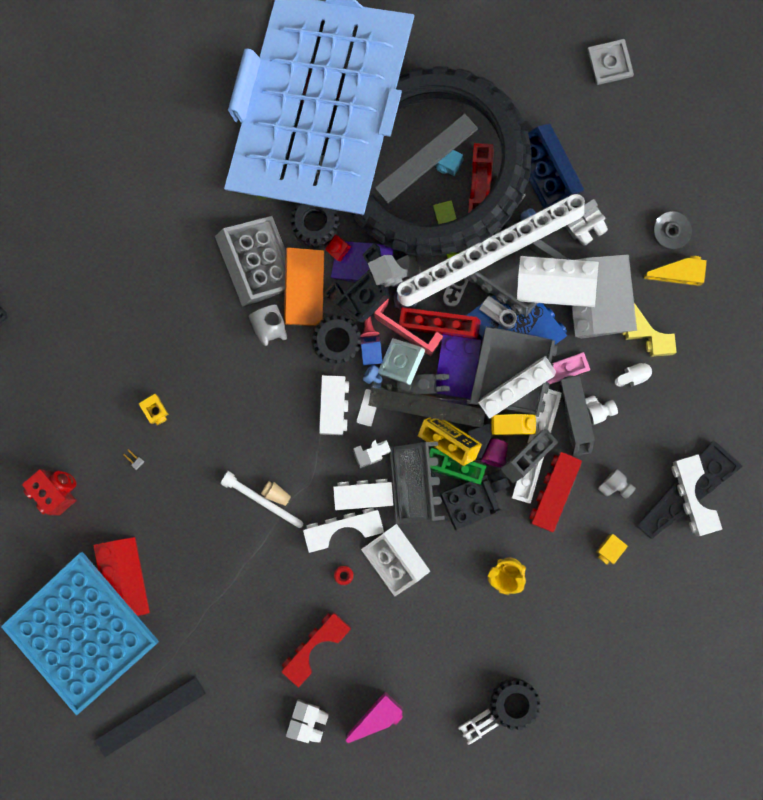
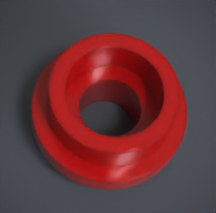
[334,566,353,585]

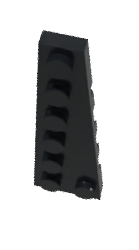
[637,441,742,539]

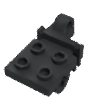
[440,469,510,530]

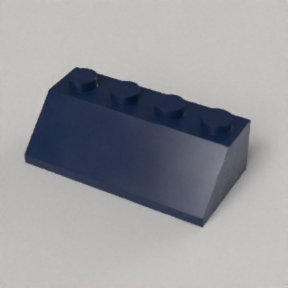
[528,124,584,209]

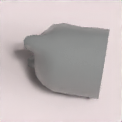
[248,305,287,346]

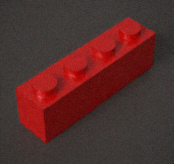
[399,307,481,340]
[529,452,582,533]

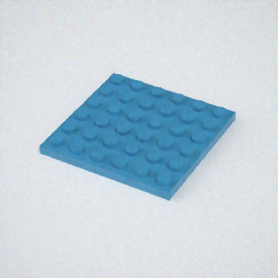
[1,552,159,716]

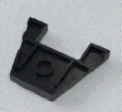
[323,243,390,323]

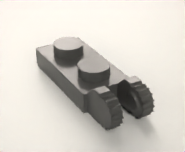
[397,374,450,396]

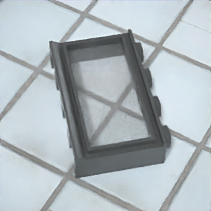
[390,442,445,524]

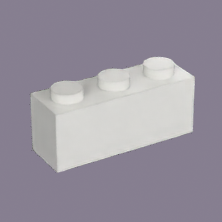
[320,375,349,435]
[334,479,393,510]

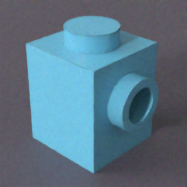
[435,150,464,176]

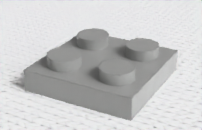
[587,39,634,85]

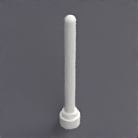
[220,471,303,528]

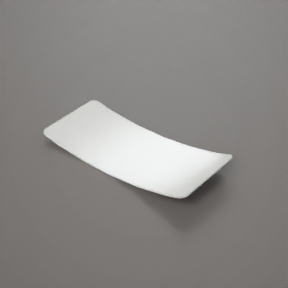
[357,389,380,426]

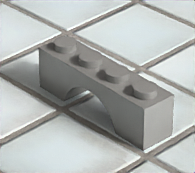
[368,255,422,287]

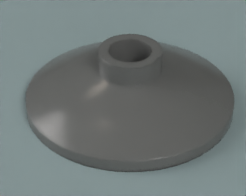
[654,211,692,249]

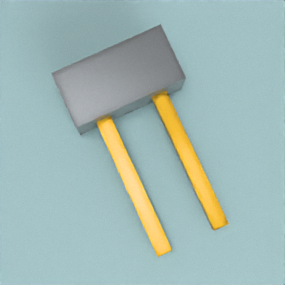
[123,449,144,470]

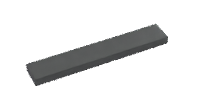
[375,114,478,203]

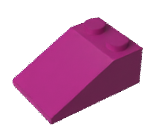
[345,692,403,743]

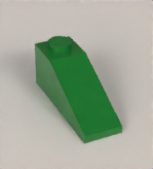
[429,448,486,485]

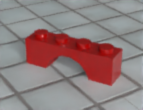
[468,143,494,213]
[281,612,351,688]

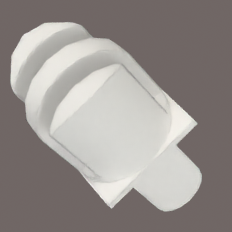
[615,363,652,387]
[458,709,499,745]

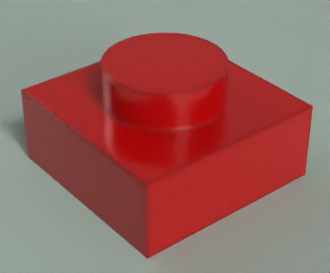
[325,234,352,262]

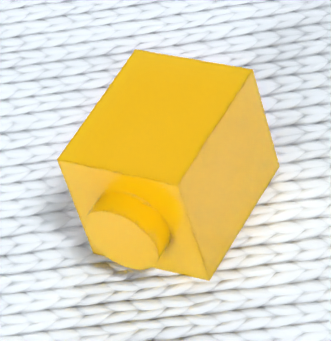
[596,534,628,565]

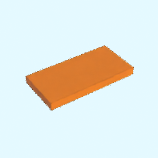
[284,248,324,326]

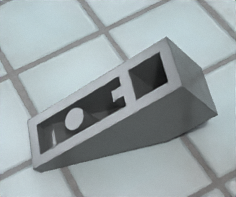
[500,428,558,483]

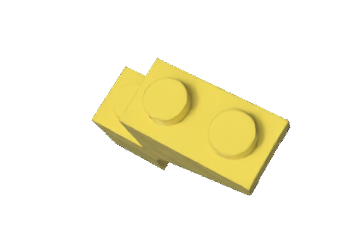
[622,303,677,357]

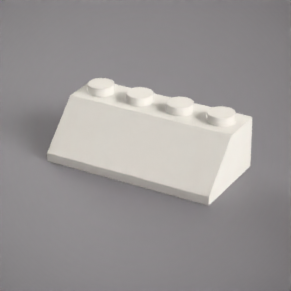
[517,256,599,307]

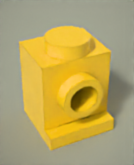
[139,394,169,425]

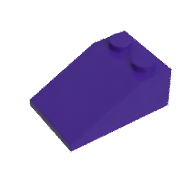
[331,241,393,283]
[436,334,481,399]

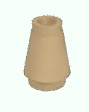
[261,481,291,506]

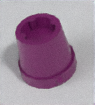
[481,439,508,468]

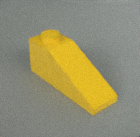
[644,256,707,286]

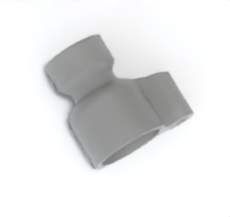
[598,469,636,499]

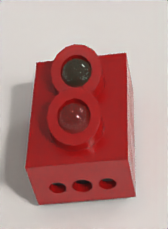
[22,469,77,516]

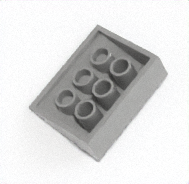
[215,216,286,307]
[572,255,637,339]

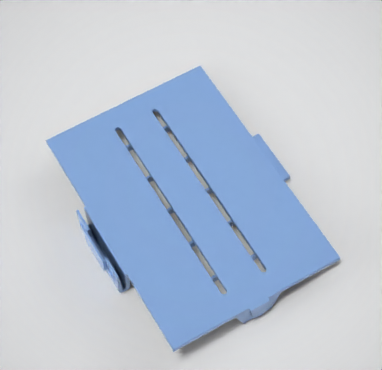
[224,0,414,215]

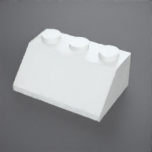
[361,524,430,596]

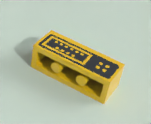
[418,415,482,466]

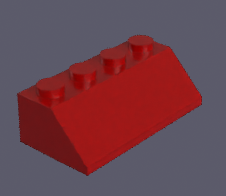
[93,537,150,616]

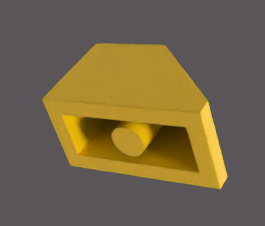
[491,414,536,436]

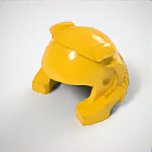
[488,558,526,595]

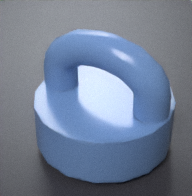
[363,365,382,384]

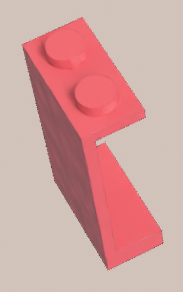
[374,299,443,356]

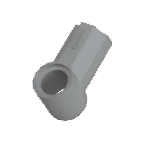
[479,296,517,329]

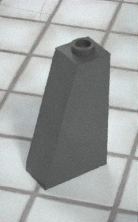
[560,376,595,456]

